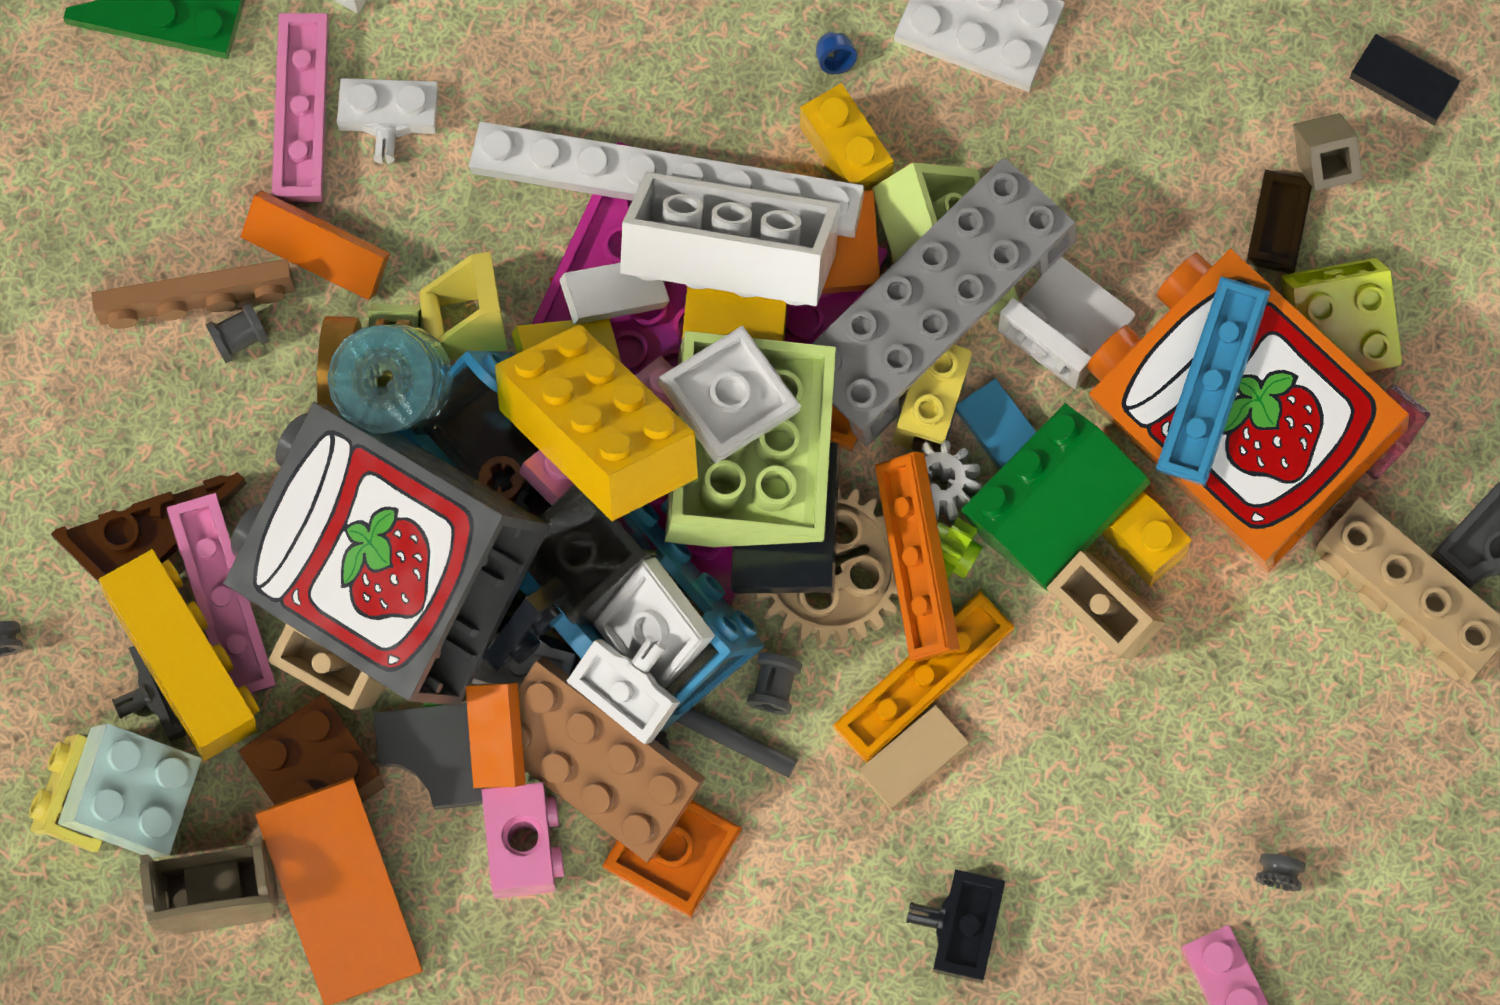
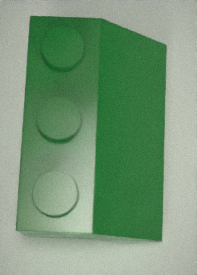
[961,403,1151,590]

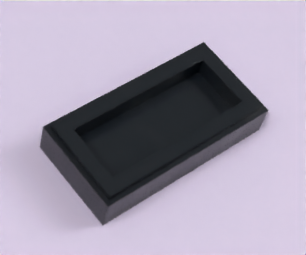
[1350,34,1460,125]

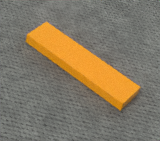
[833,591,1015,763]

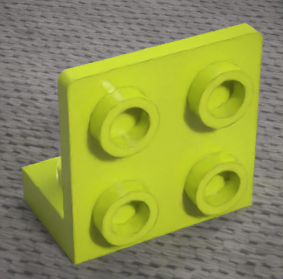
[1280,257,1402,372]

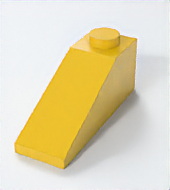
[1101,491,1192,587]

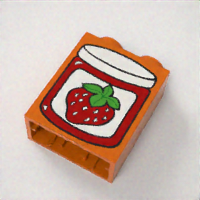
[1086,248,1409,572]

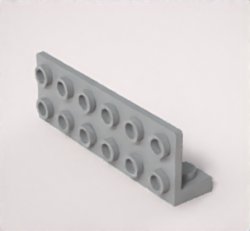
[812,159,1077,447]

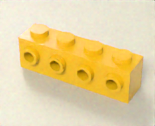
[99,549,260,762]

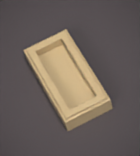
[859,705,969,811]

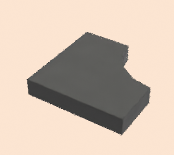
[1431,482,1500,589]
[374,703,484,810]

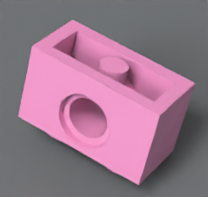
[481,782,564,899]

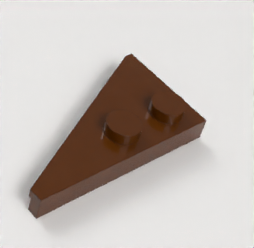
[51,472,247,585]

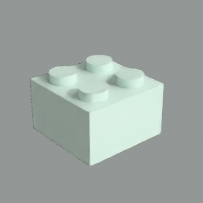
[58,723,202,858]

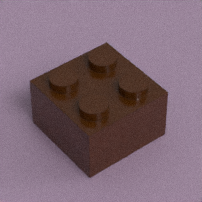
[237,693,385,805]

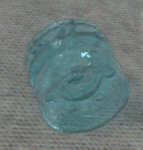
[328,324,453,434]

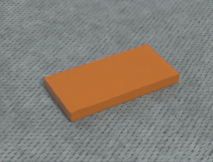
[255,777,423,1005]

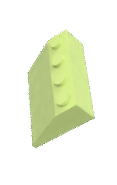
[664,331,836,547]

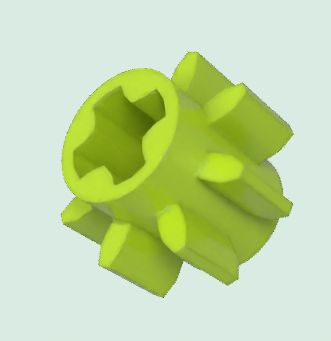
[938,517,983,580]

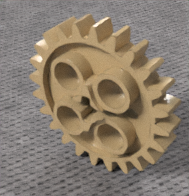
[753,488,899,648]

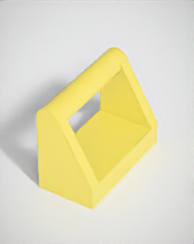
[419,251,508,363]

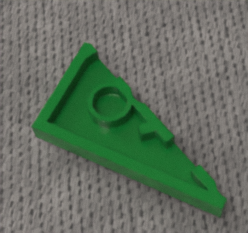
[63,0,245,59]

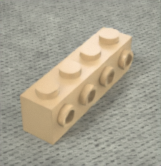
[1315,497,1500,684]

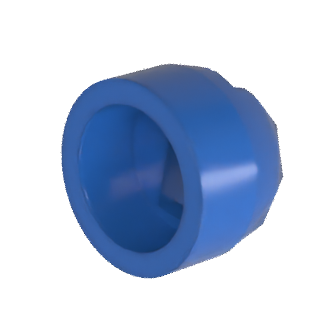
[816,32,857,75]

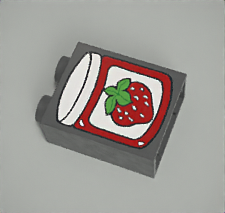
[223,402,551,706]

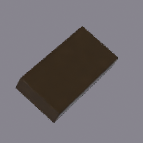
[1246,169,1312,274]

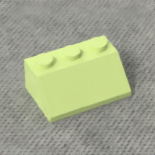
[872,163,1019,313]

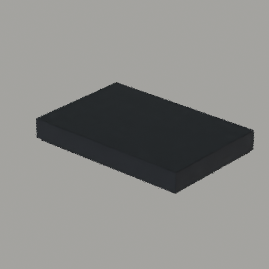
[731,443,840,593]

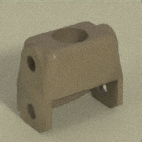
[140,836,279,934]

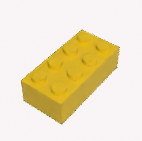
[495,324,698,521]

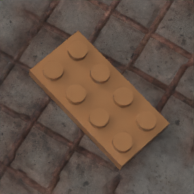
[518,656,706,862]

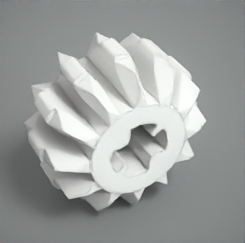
[921,440,982,524]

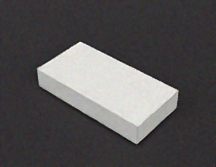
[559,263,670,325]

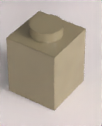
[1293,113,1363,191]

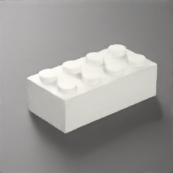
[620,172,840,306]

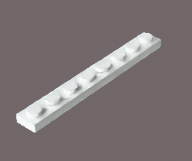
[469,122,865,238]

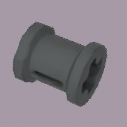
[205,302,270,364]
[747,653,802,715]

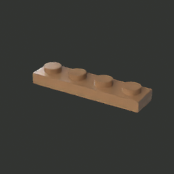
[91,259,296,329]

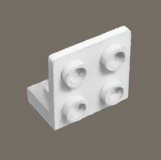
[998,257,1135,390]

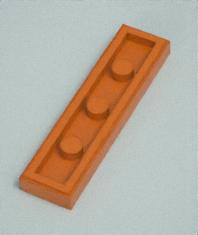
[875,452,960,661]

